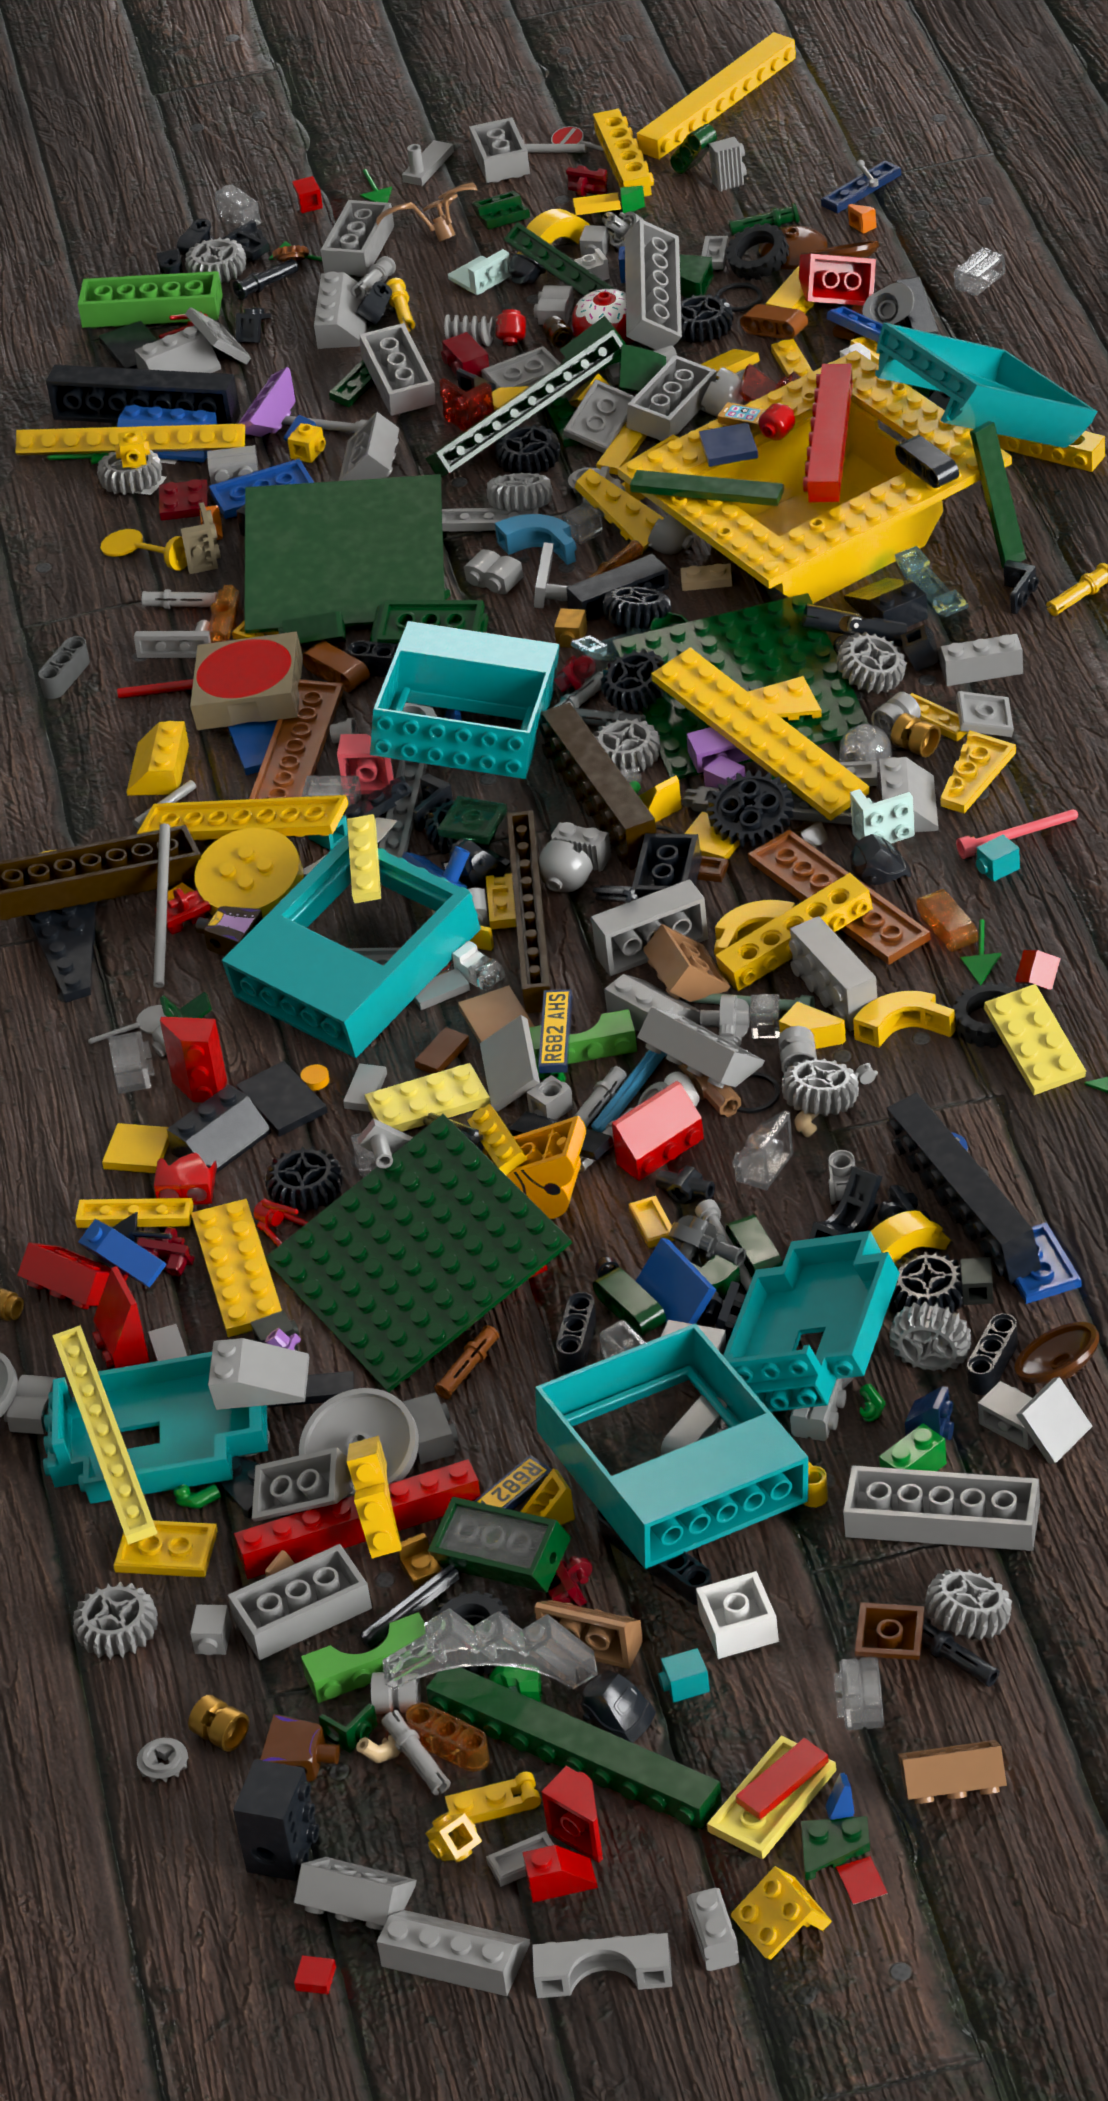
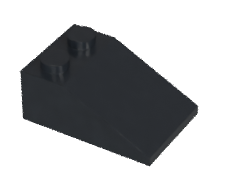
[844,577,928,627]

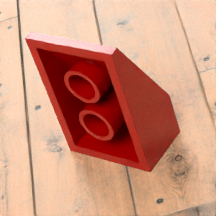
[92,1266,150,1369]

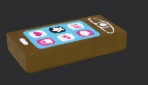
[717,402,765,432]

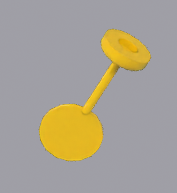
[100,529,187,571]

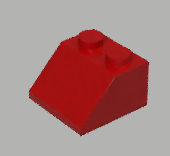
[541,1766,603,1863]

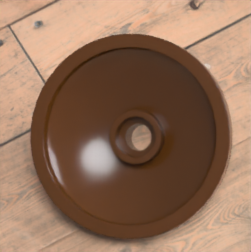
[759,225,828,269]
[810,241,879,258]
[1014,1322,1100,1384]

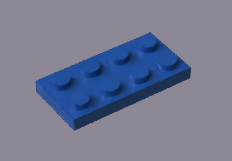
[209,459,314,519]

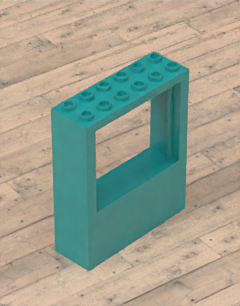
[370,621,560,779]
[222,834,481,1058]
[535,1323,808,1569]

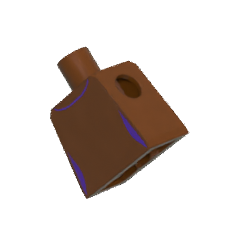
[260,1714,340,1781]

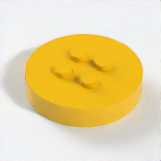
[195,828,304,918]

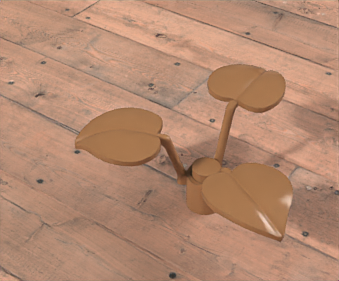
[376,182,477,242]

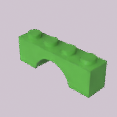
[529,1009,637,1066]
[301,1612,436,1703]

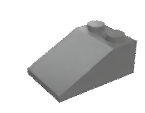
[208,1338,310,1410]

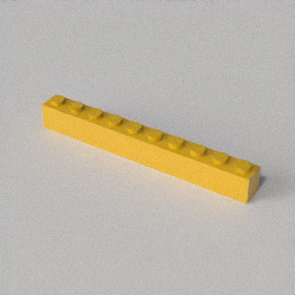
[637,32,796,159]

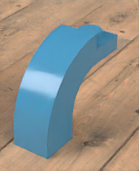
[495,514,577,565]

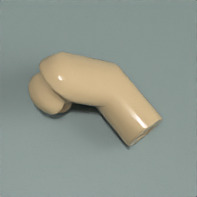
[795,1110,819,1137]
[356,1735,400,1764]

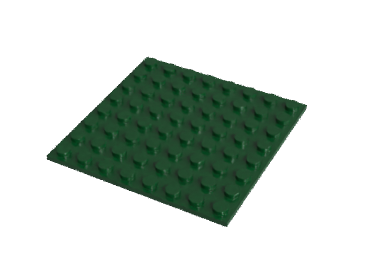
[245,474,445,633]
[613,593,871,779]
[265,1114,573,1393]

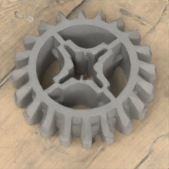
[185,237,246,283]
[97,450,162,495]
[486,473,552,511]
[836,632,907,694]
[593,718,661,776]
[782,1058,859,1116]
[889,1301,971,1372]
[925,1568,1012,1640]
[73,1581,158,1660]

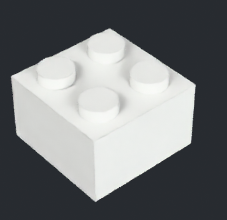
[696,1571,779,1659]

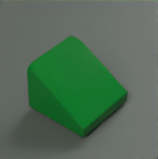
[620,185,645,214]

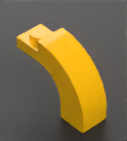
[517,209,590,255]
[714,900,795,955]
[853,991,956,1048]
[871,1211,951,1264]

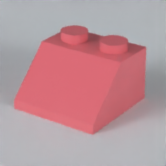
[337,734,394,795]

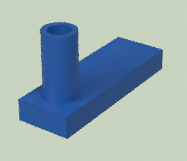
[402,846,470,889]

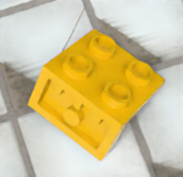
[731,1866,832,1960]

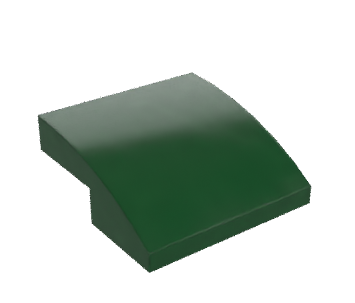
[472,191,531,230]
[618,345,666,394]

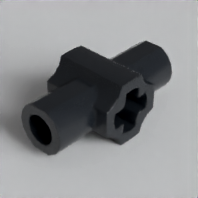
[655,1165,715,1204]

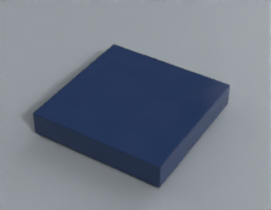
[699,423,758,467]

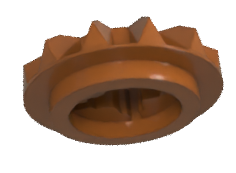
[272,245,309,262]

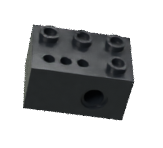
[233,1759,319,1881]

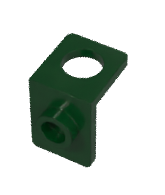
[160,992,212,1018]
[318,1704,378,1753]

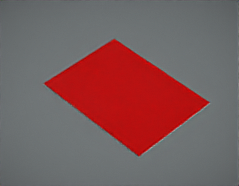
[836,1856,888,1905]

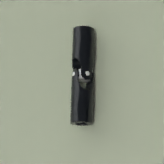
[802,604,907,646]

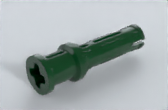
[729,203,799,235]

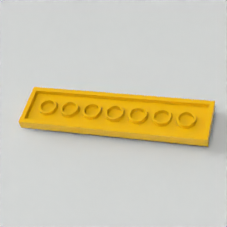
[137,795,349,841]

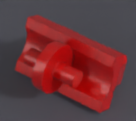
[155,888,211,935]

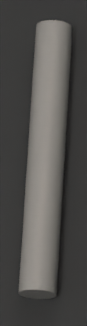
[525,144,587,153]
[132,780,196,829]

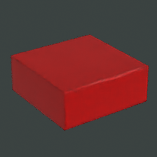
[294,1955,336,1994]

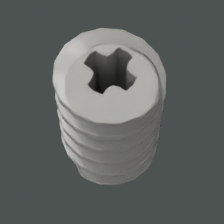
[444,314,496,346]

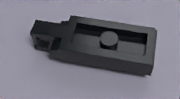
[343,776,411,826]

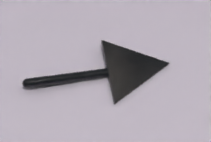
[112,1212,173,1244]

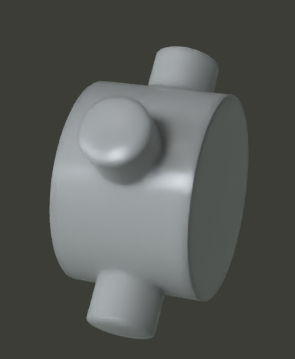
[854,1063,878,1084]

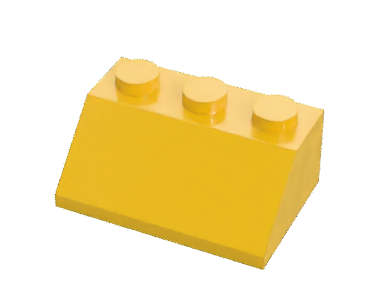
[127,721,189,796]

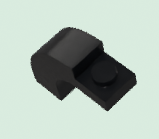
[808,1166,883,1239]

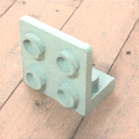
[448,249,511,295]
[850,789,915,844]

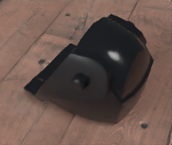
[850,834,912,885]
[449,838,511,887]
[580,1670,656,1743]

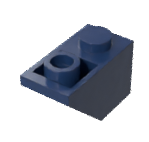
[905,1386,954,1442]

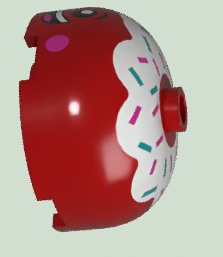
[572,289,635,345]

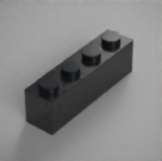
[566,554,669,621]

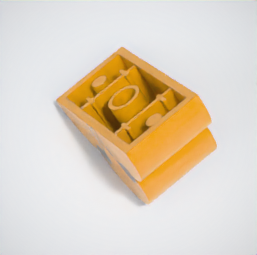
[482,1116,586,1219]

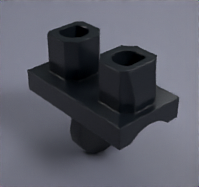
[877,1185,930,1223]
[703,1281,746,1335]

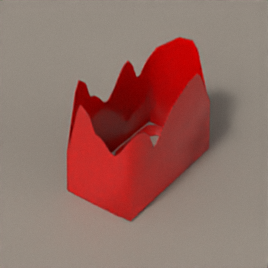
[154,1152,217,1205]

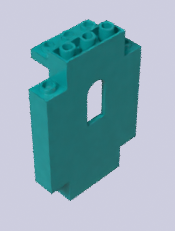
[723,1231,900,1412]
[43,1352,268,1504]

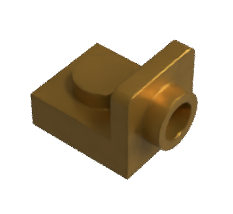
[398,1533,442,1589]

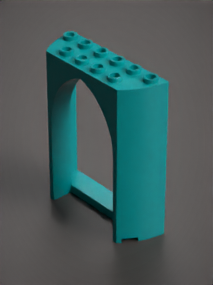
[875,322,1098,448]

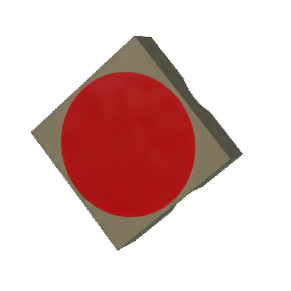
[190,632,303,730]

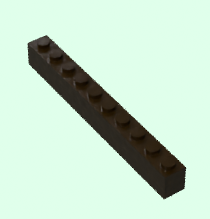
[507,810,551,1013]

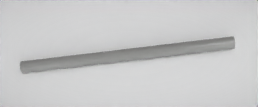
[153,823,170,988]

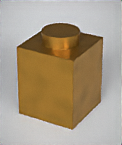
[554,608,587,648]

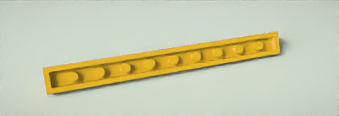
[15,424,245,455]

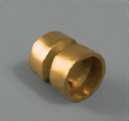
[891,713,941,758]
[188,1695,249,1752]

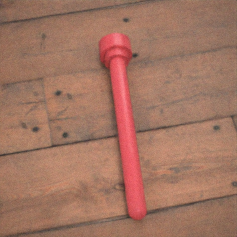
[956,809,1078,859]

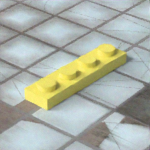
[347,814,381,903]

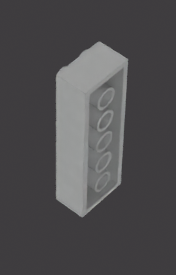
[625,219,682,350]
[843,1466,1040,1551]

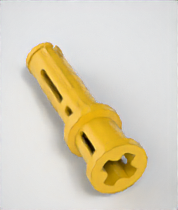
[386,278,415,332]
[1046,563,1108,616]

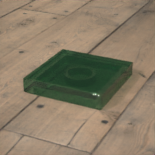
[438,796,508,845]

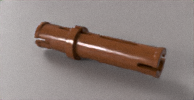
[434,1325,500,1399]

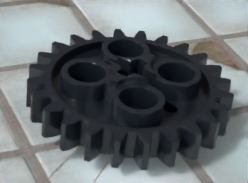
[707,770,795,847]

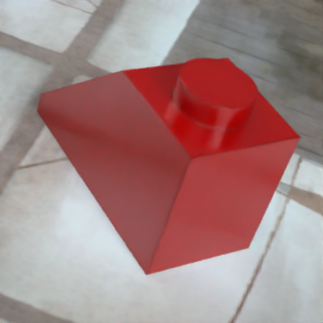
[522,1845,598,1903]

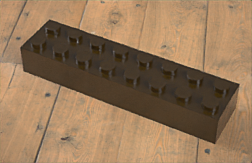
[539,702,657,870]
[0,825,201,920]

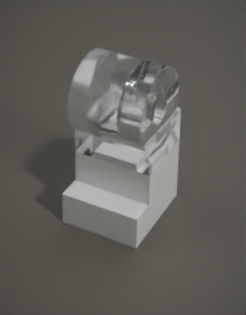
[452,941,505,990]

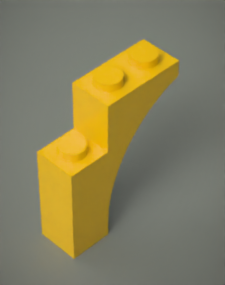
[347,1435,402,1558]

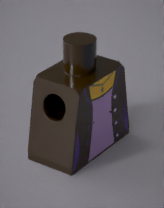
[195,906,263,956]

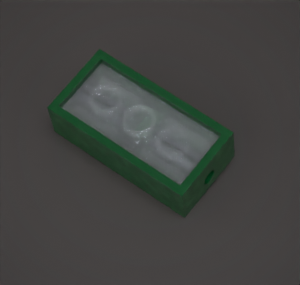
[428,1497,571,1593]

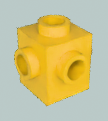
[288,423,326,463]
[115,430,150,468]
[425,1812,482,1863]

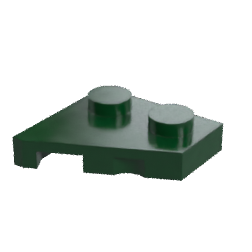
[801,1816,870,1880]

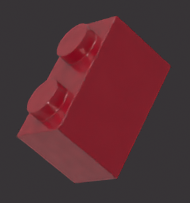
[441,332,489,377]

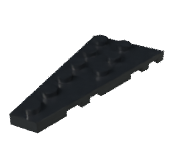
[26,901,97,1003]

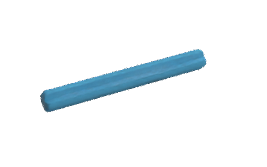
[591,1050,666,1133]

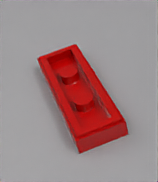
[736,1738,829,1820]

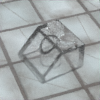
[733,1111,793,1191]

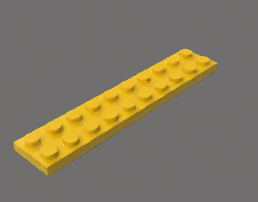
[651,647,869,821]

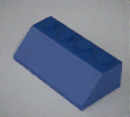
[117,405,217,462]

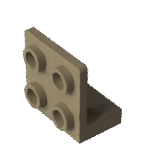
[181,502,221,574]

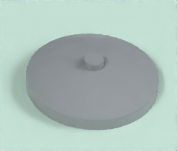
[299,1388,419,1499]

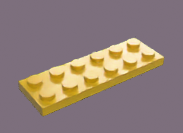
[191,1199,282,1337]

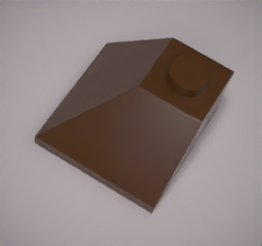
[855,1602,925,1660]

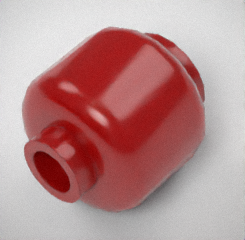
[495,309,526,346]
[758,403,796,441]

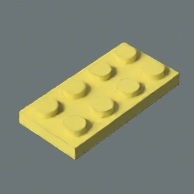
[984,984,1086,1095]
[365,1063,490,1132]
[707,1735,836,1860]

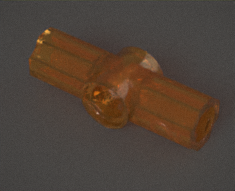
[208,585,241,643]

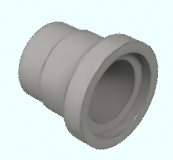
[330,718,359,744]

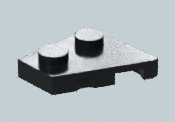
[215,1456,260,1518]

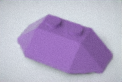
[238,367,296,437]

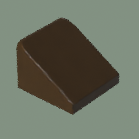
[792,821,828,848]

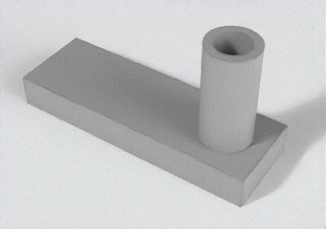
[402,140,454,186]
[534,542,568,608]
[134,620,212,658]
[357,1118,413,1168]

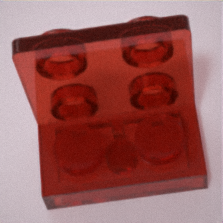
[739,364,801,402]
[439,378,494,431]

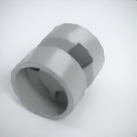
[871,692,921,739]
[778,1026,817,1073]
[371,1671,421,1714]

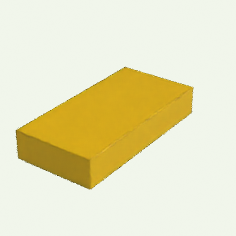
[628,1195,675,1248]

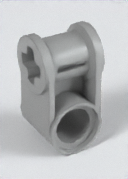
[828,1150,855,1205]

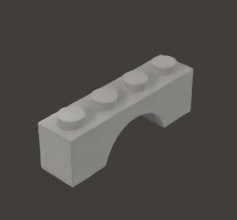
[533,1933,672,1998]

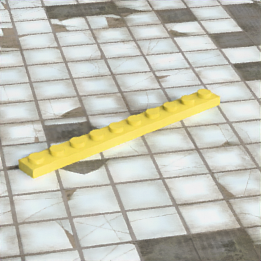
[52,1325,158,1544]

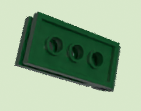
[369,600,489,644]

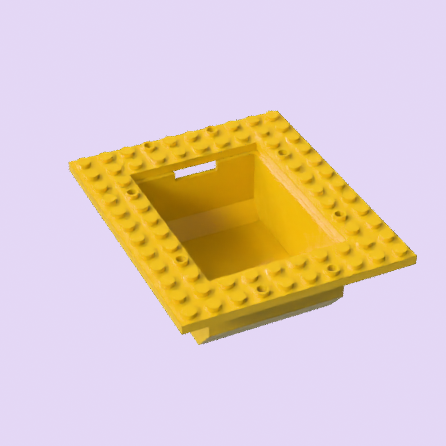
[618,350,1012,604]

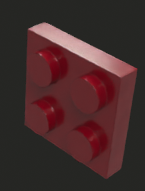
[159,479,209,521]

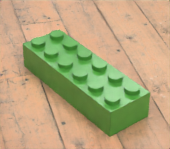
[78,271,223,328]

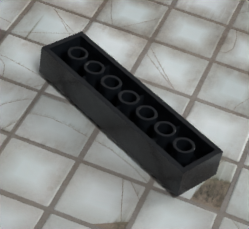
[46,365,240,424]
[887,1092,1041,1285]

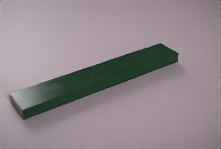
[503,222,615,297]
[970,421,1026,568]
[630,470,784,506]

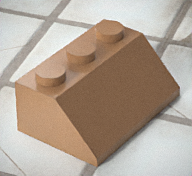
[643,924,730,1002]
[535,1600,643,1669]
[898,1740,1007,1804]

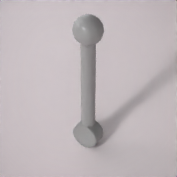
[856,160,879,187]

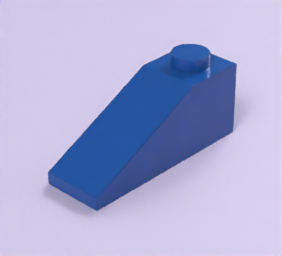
[78,1219,167,1288]

